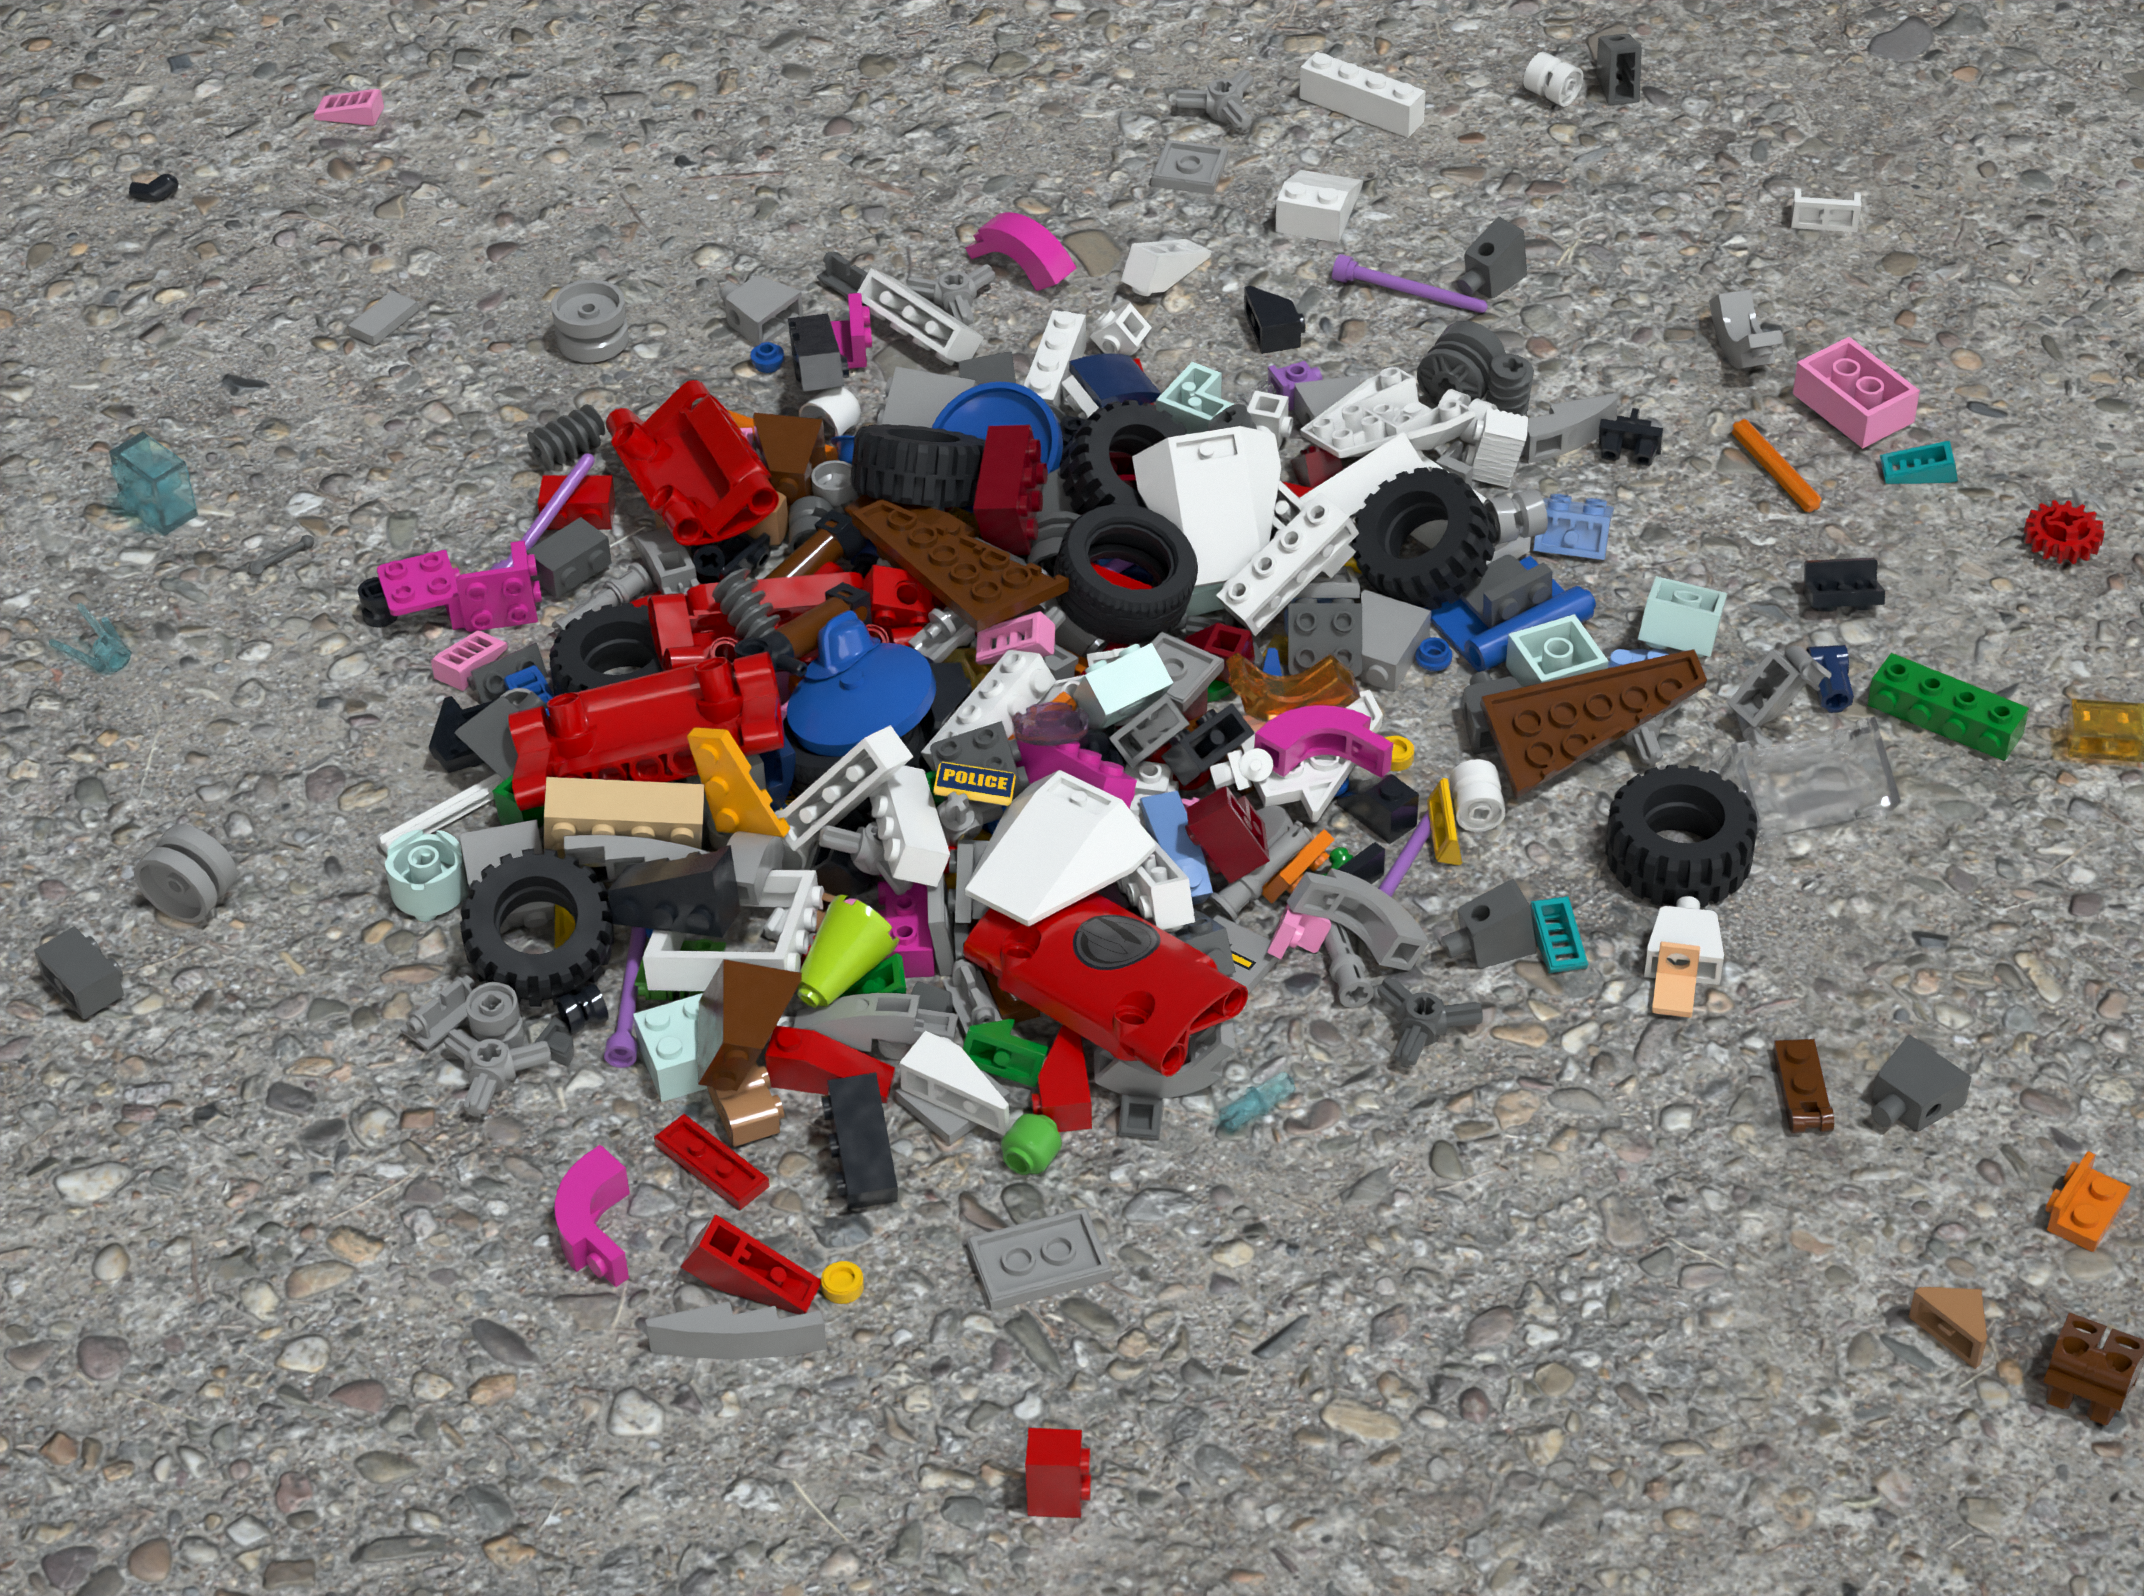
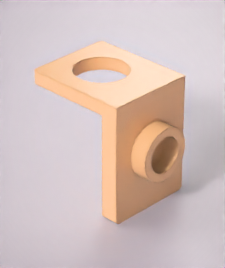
[1652,941,1700,1018]

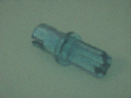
[1218,1072,1296,1132]

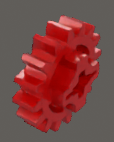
[2023,500,2105,564]

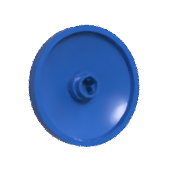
[932,382,1063,516]
[787,643,936,757]

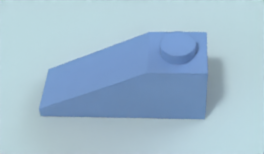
[1139,791,1213,905]

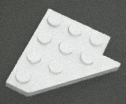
[1237,690,1383,822]

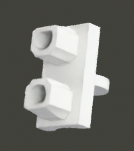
[1210,748,1273,790]

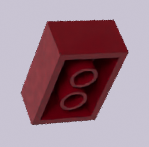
[973,425,1048,555]

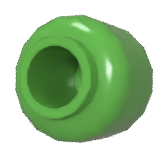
[1001,1114,1062,1175]

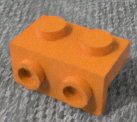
[1262,829,1335,904]

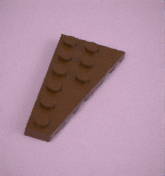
[852,499,1069,633]
[1480,649,1707,799]

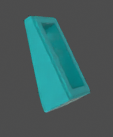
[1880,440,1958,484]
[1530,896,1589,974]

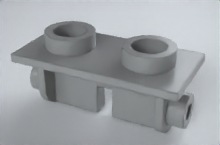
[943,959,1002,1036]
[400,975,476,1050]

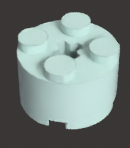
[385,829,468,922]

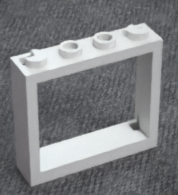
[642,870,824,991]

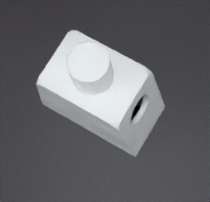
[1644,896,1724,985]

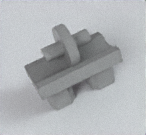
[908,607,976,663]

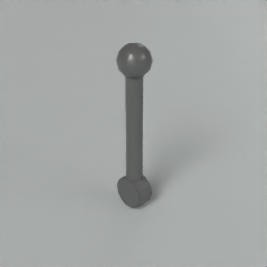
[248,535,314,575]

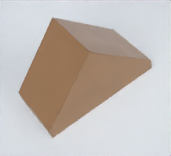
[1909,1287,1987,1369]

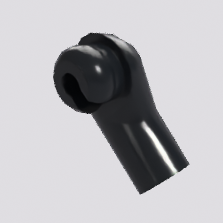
[129,174,179,201]

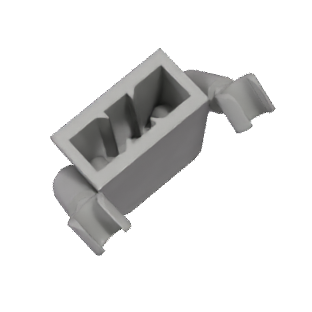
[1727,645,1831,760]

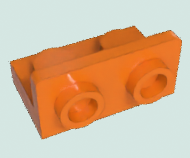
[2045,1151,2131,1253]

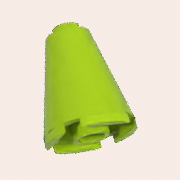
[797,895,900,1008]

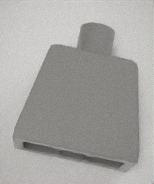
[721,276,803,346]
[1294,375,1360,427]

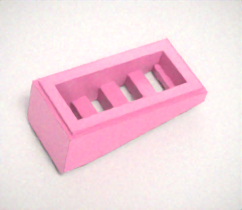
[314,89,384,126]
[976,611,1055,665]
[431,630,508,691]

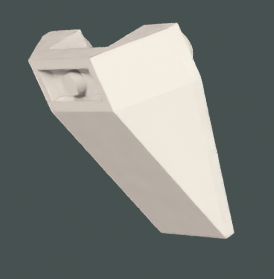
[1300,367,1476,458]
[1132,426,1281,588]
[965,770,1156,926]

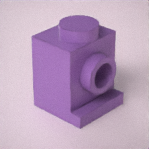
[1268,361,1323,411]

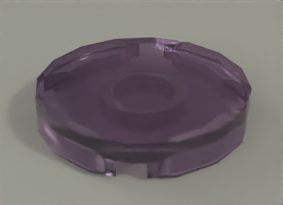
[1012,702,1089,746]

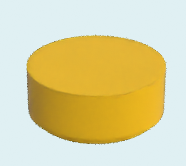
[1385,736,1414,771]
[821,1261,864,1304]

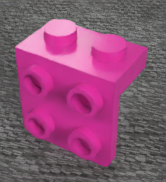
[830,293,872,369]
[456,540,542,632]
[377,549,465,630]

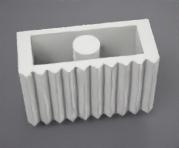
[1464,407,1528,488]

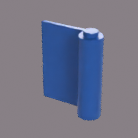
[1424,556,1596,672]

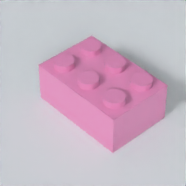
[1793,337,1920,449]

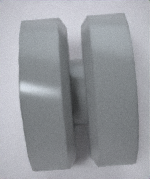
[551,279,629,363]
[134,824,237,923]

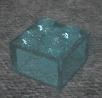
[109,431,198,536]

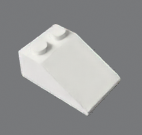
[1276,170,1363,243]

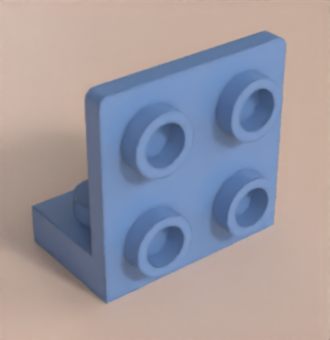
[1533,494,1614,560]

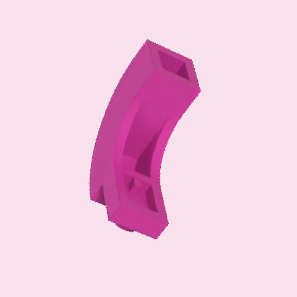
[965,212,1077,291]
[1254,705,1393,778]
[554,1145,630,1287]

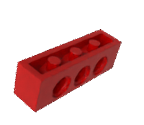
[862,565,1014,636]

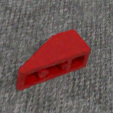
[765,1025,896,1103]
[1031,1025,1092,1132]
[680,1214,821,1315]

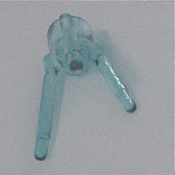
[49,603,132,673]

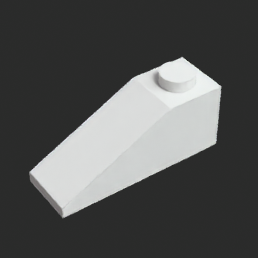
[1121,239,1212,296]
[899,1031,1010,1135]

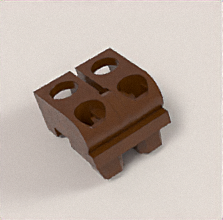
[2043,1312,2144,1425]

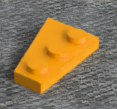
[687,727,791,838]

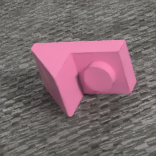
[1267,903,1331,959]

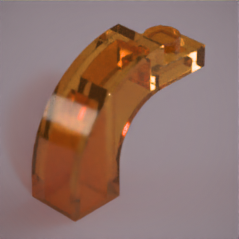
[1226,652,1361,723]

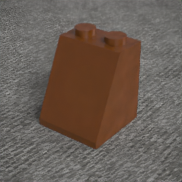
[753,412,826,521]
[698,959,802,1091]

